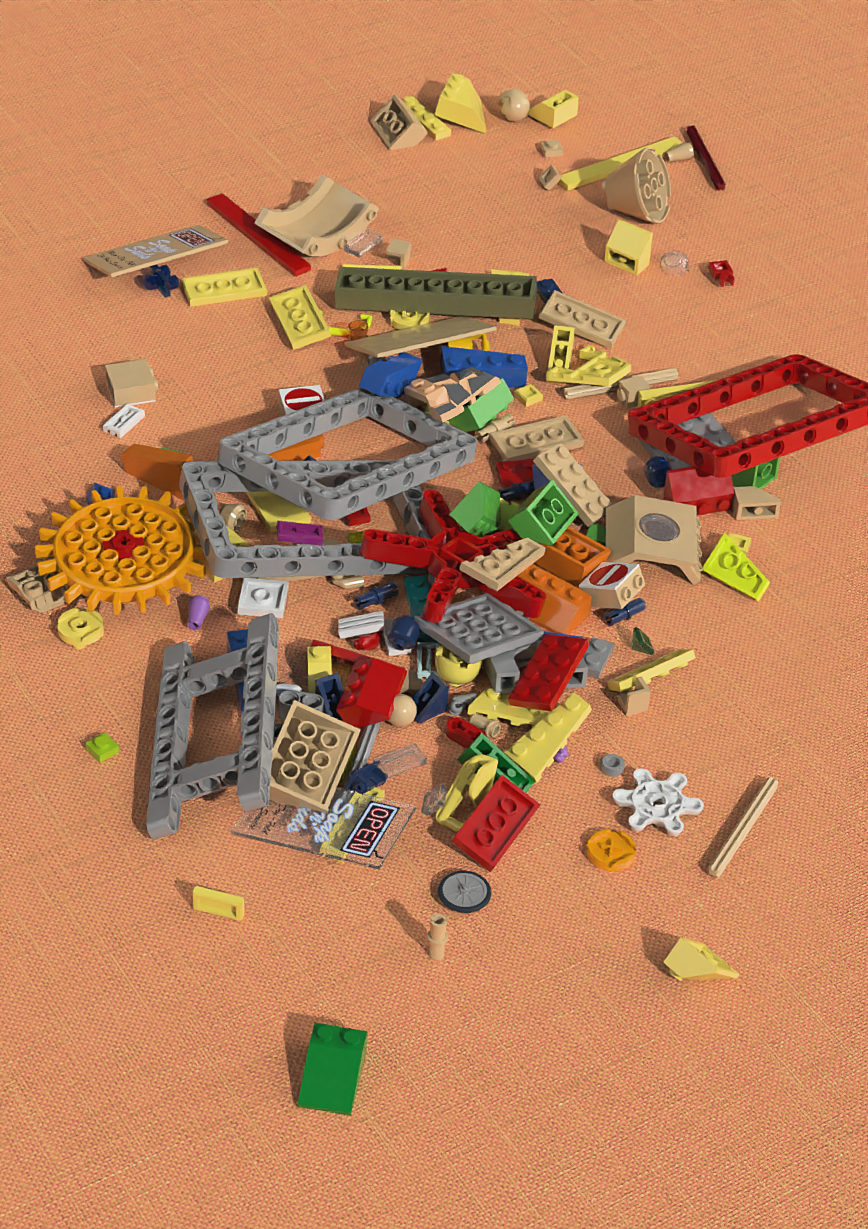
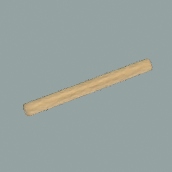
[563,368,679,400]
[708,777,778,878]

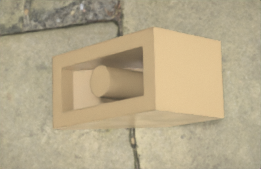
[732,486,781,520]

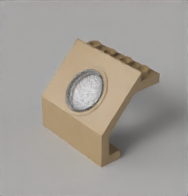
[605,495,702,585]

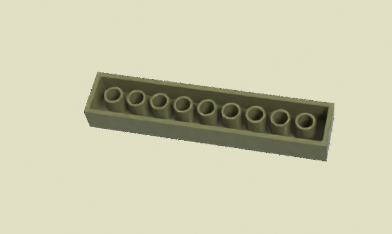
[334,266,537,319]

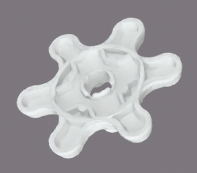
[612,768,704,836]

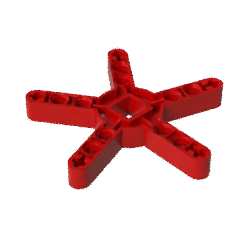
[359,490,546,623]

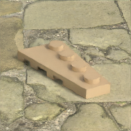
[459,537,546,591]

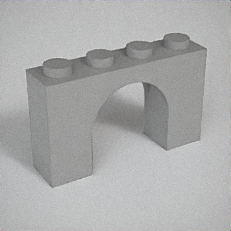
[482,640,588,693]

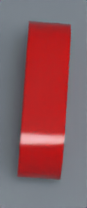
[446,717,486,748]

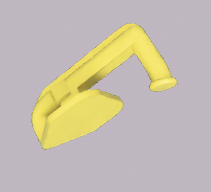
[436,754,498,832]

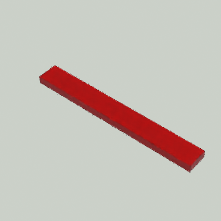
[207,193,311,277]

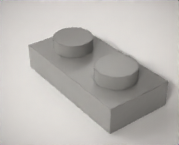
[583,637,614,679]

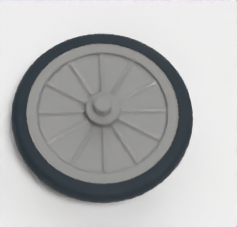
[438,871,492,913]

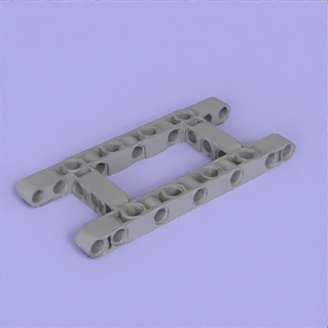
[147,613,279,840]

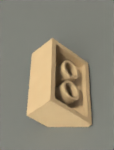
[370,94,428,150]

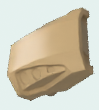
[7,560,70,613]

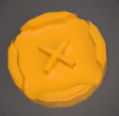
[586,829,636,871]

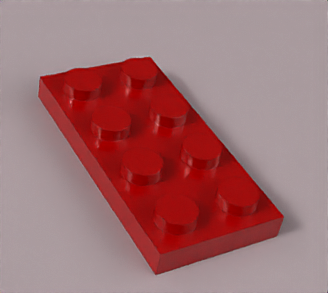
[508,634,589,712]
[451,775,540,872]

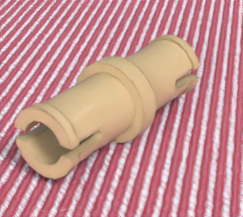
[475,413,515,444]
[427,914,448,960]

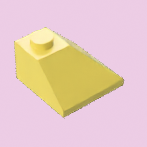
[664,937,740,981]

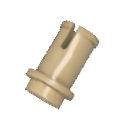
[470,712,501,737]

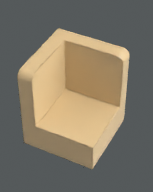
[386,238,411,270]
[617,676,651,716]

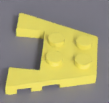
[546,344,631,387]

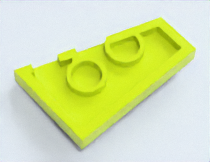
[702,532,770,602]

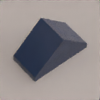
[412,672,449,724]
[315,673,344,721]

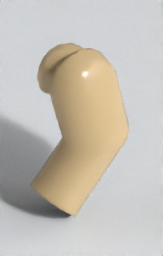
[331,575,364,589]

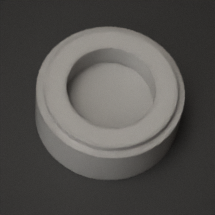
[600,754,625,777]

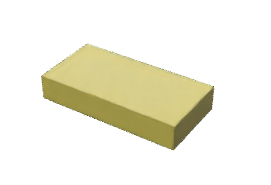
[192,886,244,921]

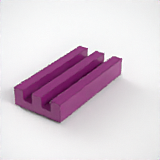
[276,521,323,546]

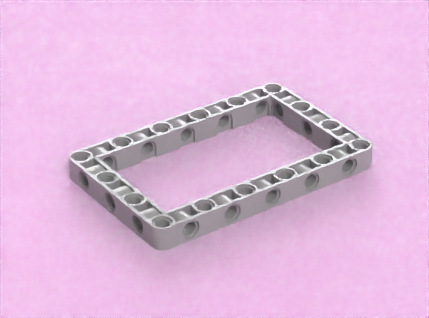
[217,387,478,520]
[179,460,432,578]

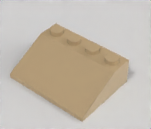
[270,700,361,812]

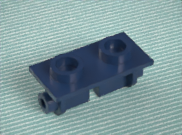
[344,760,387,794]

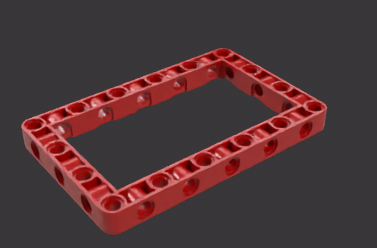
[628,354,868,478]

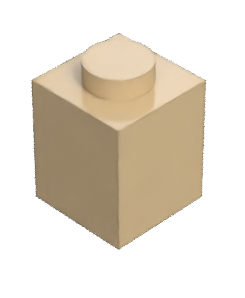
[617,375,651,409]

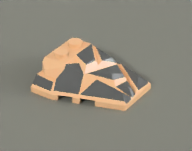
[400,367,500,423]

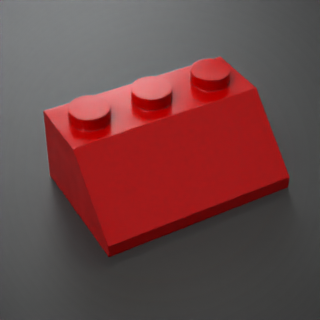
[663,466,734,516]
[336,658,407,728]

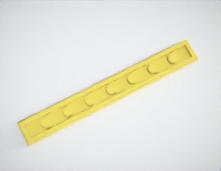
[558,136,682,191]

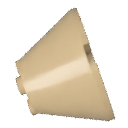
[602,147,671,223]

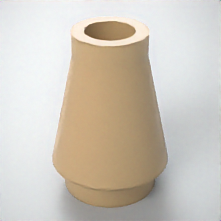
[665,142,694,162]

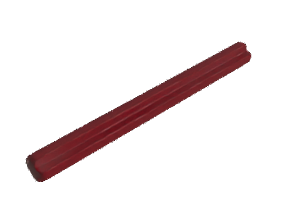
[686,125,726,191]

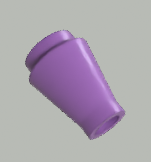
[187,595,210,630]

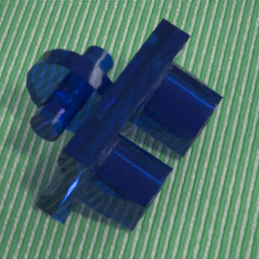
[143,264,179,298]

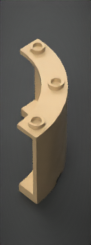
[255,174,380,256]

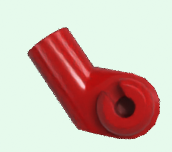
[354,631,383,650]

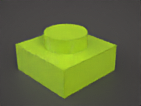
[85,732,120,763]

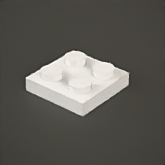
[238,578,289,618]

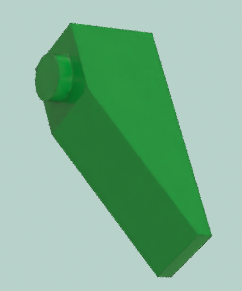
[457,733,535,793]

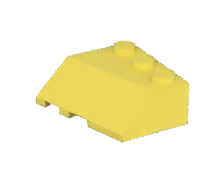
[435,73,486,133]

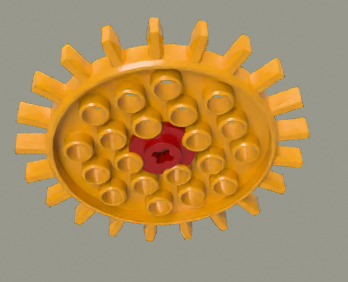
[35,486,207,615]

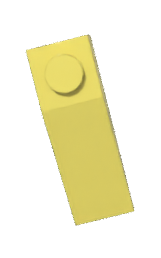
[546,325,575,384]

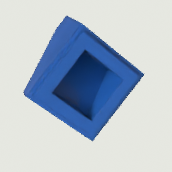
[87,483,114,505]

